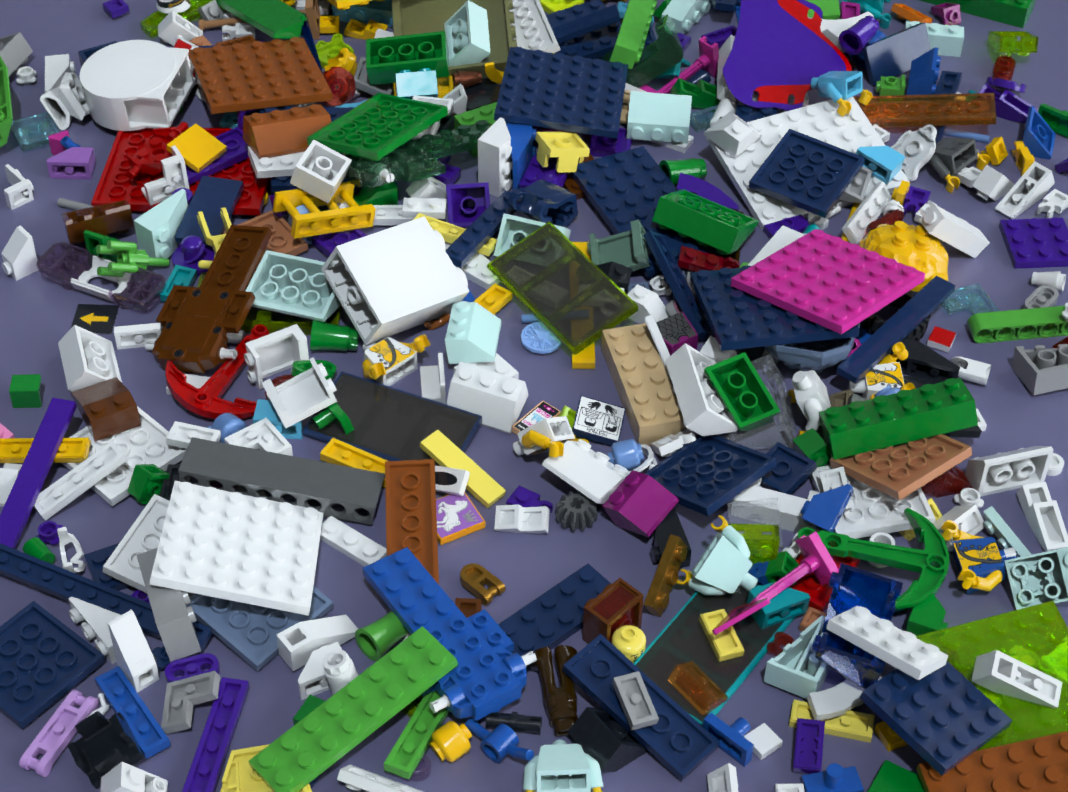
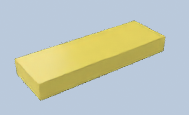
[789,699,875,743]

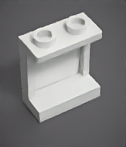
[244,324,309,390]
[262,357,337,428]

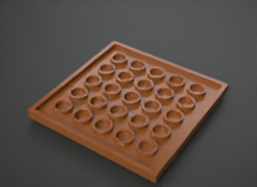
[188,37,332,114]

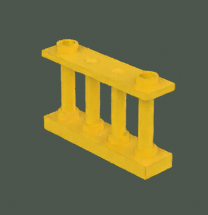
[273,181,376,239]

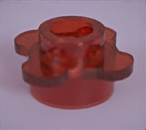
[767,631,794,656]

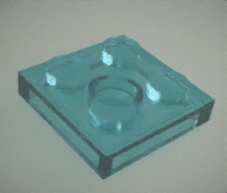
[10,111,60,151]

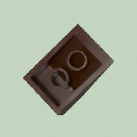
[71,377,141,441]

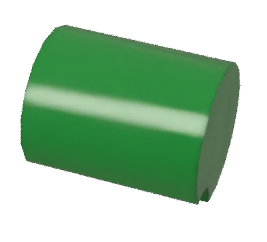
[22,537,55,564]

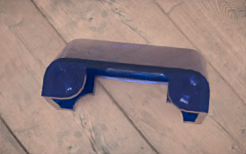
[811,563,903,690]

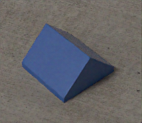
[1022,106,1056,160]

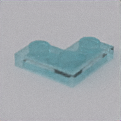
[941,283,1000,315]

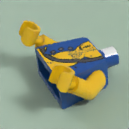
[941,520,1017,594]

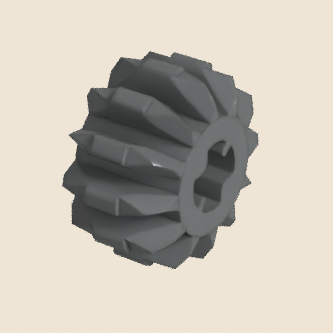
[555,491,598,532]

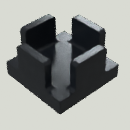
[68,711,144,789]

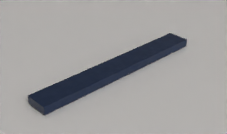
[836,275,956,384]

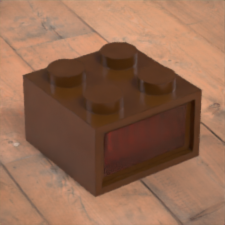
[582,578,644,644]

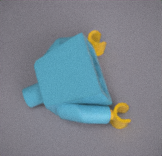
[811,71,872,116]

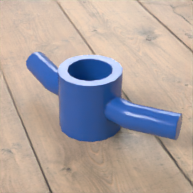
[465,718,534,763]

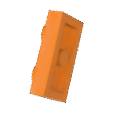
[891,3,933,24]

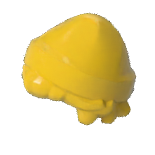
[323,48,357,82]

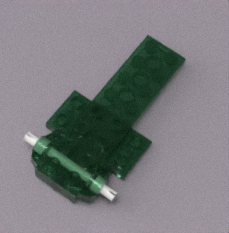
[343,120,492,187]

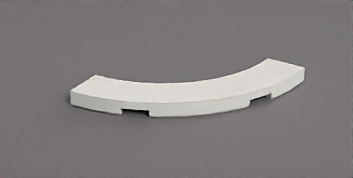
[807,649,881,720]

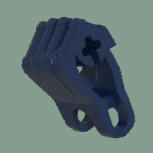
[508,179,578,227]

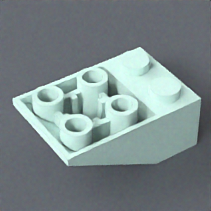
[1004,547,1068,611]

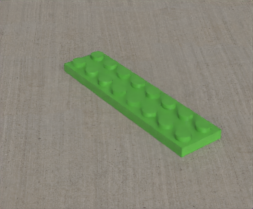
[248,626,458,792]

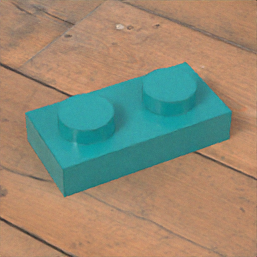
[160,265,197,302]

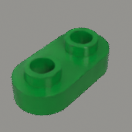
[291,360,337,380]

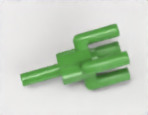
[96,240,169,277]

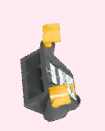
[929,138,990,193]

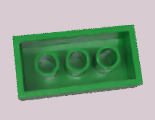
[366,31,449,85]

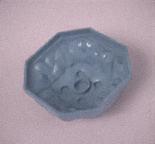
[764,323,860,373]

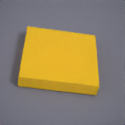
[166,123,227,173]

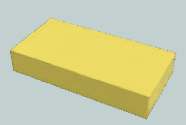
[699,609,745,662]

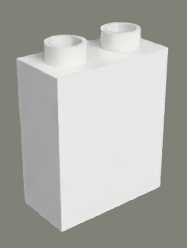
[321,216,469,345]

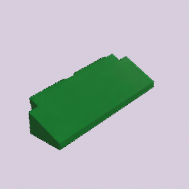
[216,0,307,39]

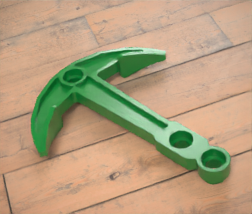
[797,508,949,609]

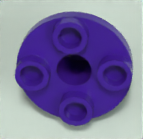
[172,235,215,277]

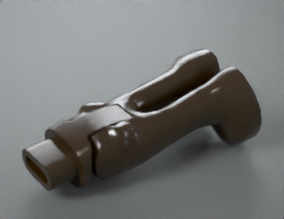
[529,645,578,736]

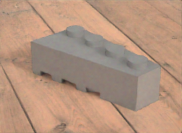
[1012,344,1068,395]
[136,548,201,662]

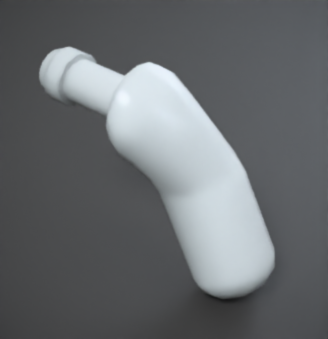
[87,693,110,717]

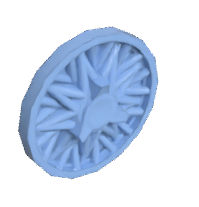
[521,322,563,354]

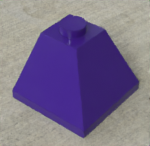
[446,182,490,227]

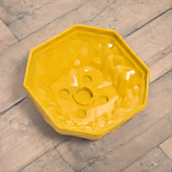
[859,221,949,292]

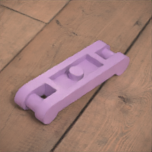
[19,689,99,777]

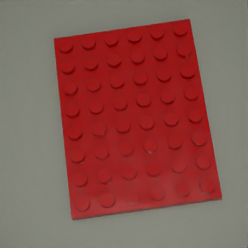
[91,127,270,216]

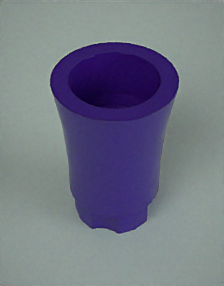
[839,16,879,55]

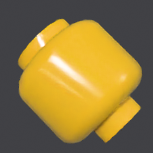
[429,721,472,762]

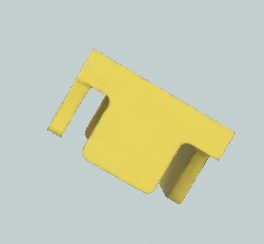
[535,132,590,173]

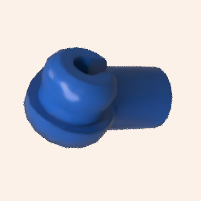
[60,136,81,149]

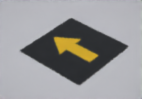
[71,304,119,334]

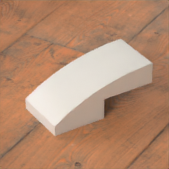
[494,504,550,534]

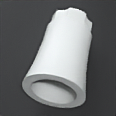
[323,650,359,696]

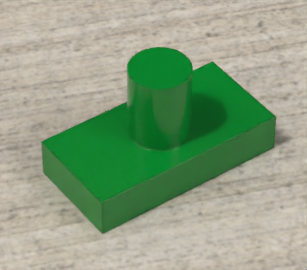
[1038,103,1068,137]
[312,402,355,435]

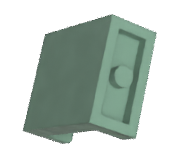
[587,219,650,271]

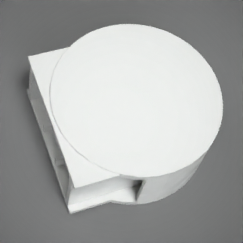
[80,40,196,131]

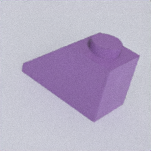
[46,147,96,180]

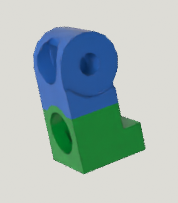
[748,551,800,586]

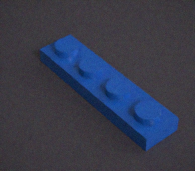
[94,666,171,759]

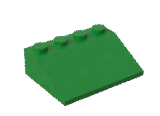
[652,189,759,255]

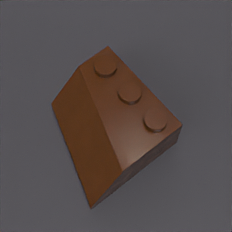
[62,200,134,244]

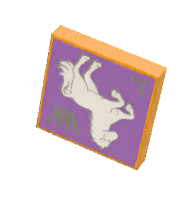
[436,492,486,545]

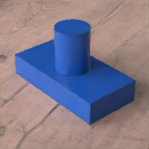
[703,713,754,767]
[800,763,864,792]

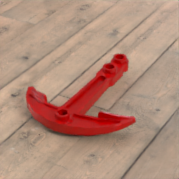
[165,324,269,419]

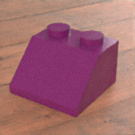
[602,470,679,537]

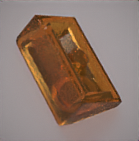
[668,661,728,715]

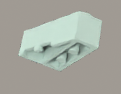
[661,0,711,34]
[764,615,844,699]

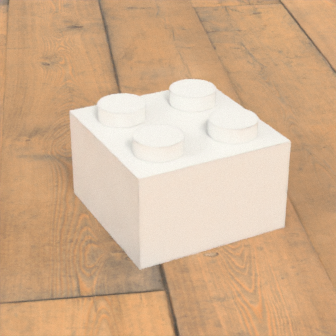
[290,140,352,203]

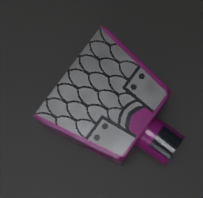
[656,312,698,356]

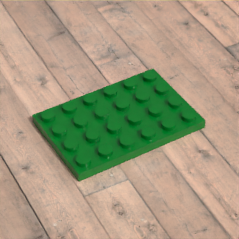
[307,93,448,161]

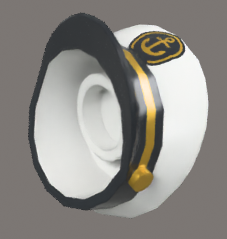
[156,0,191,14]

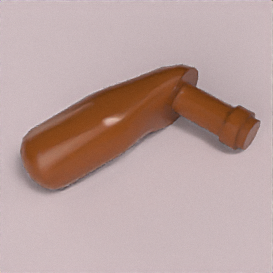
[424,313,450,330]

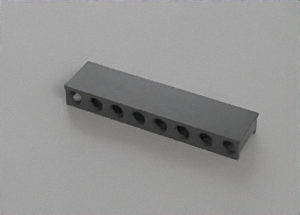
[178,437,385,525]

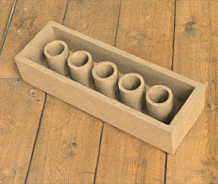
[601,323,685,445]

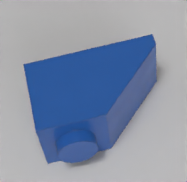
[800,484,854,532]

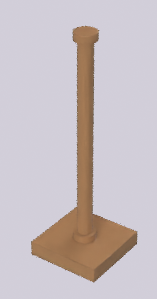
[199,0,321,40]

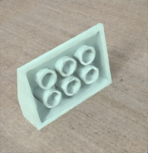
[246,250,341,322]

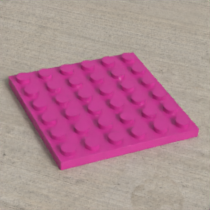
[731,229,925,334]

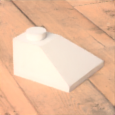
[703,111,762,158]

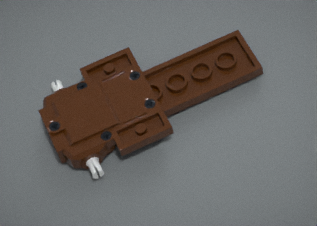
[145,225,273,374]

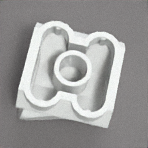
[40,72,90,130]

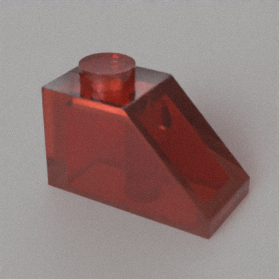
[921,466,973,498]

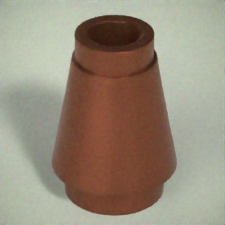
[452,70,482,89]

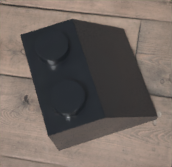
[568,707,648,771]

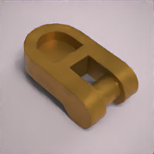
[460,563,506,606]

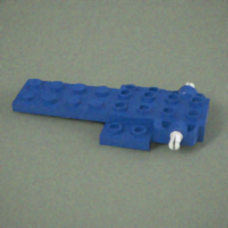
[363,547,537,721]

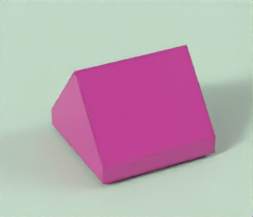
[48,130,70,155]

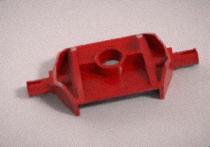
[126,121,188,179]

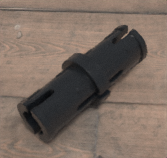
[486,711,542,734]

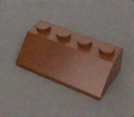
[243,104,331,159]

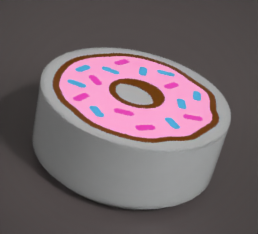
[666,300,682,316]

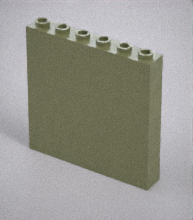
[392,0,517,78]

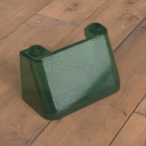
[601,14,684,88]

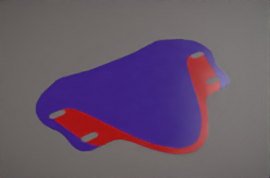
[723,0,852,111]

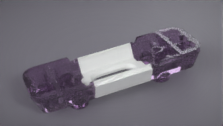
[36,242,166,312]

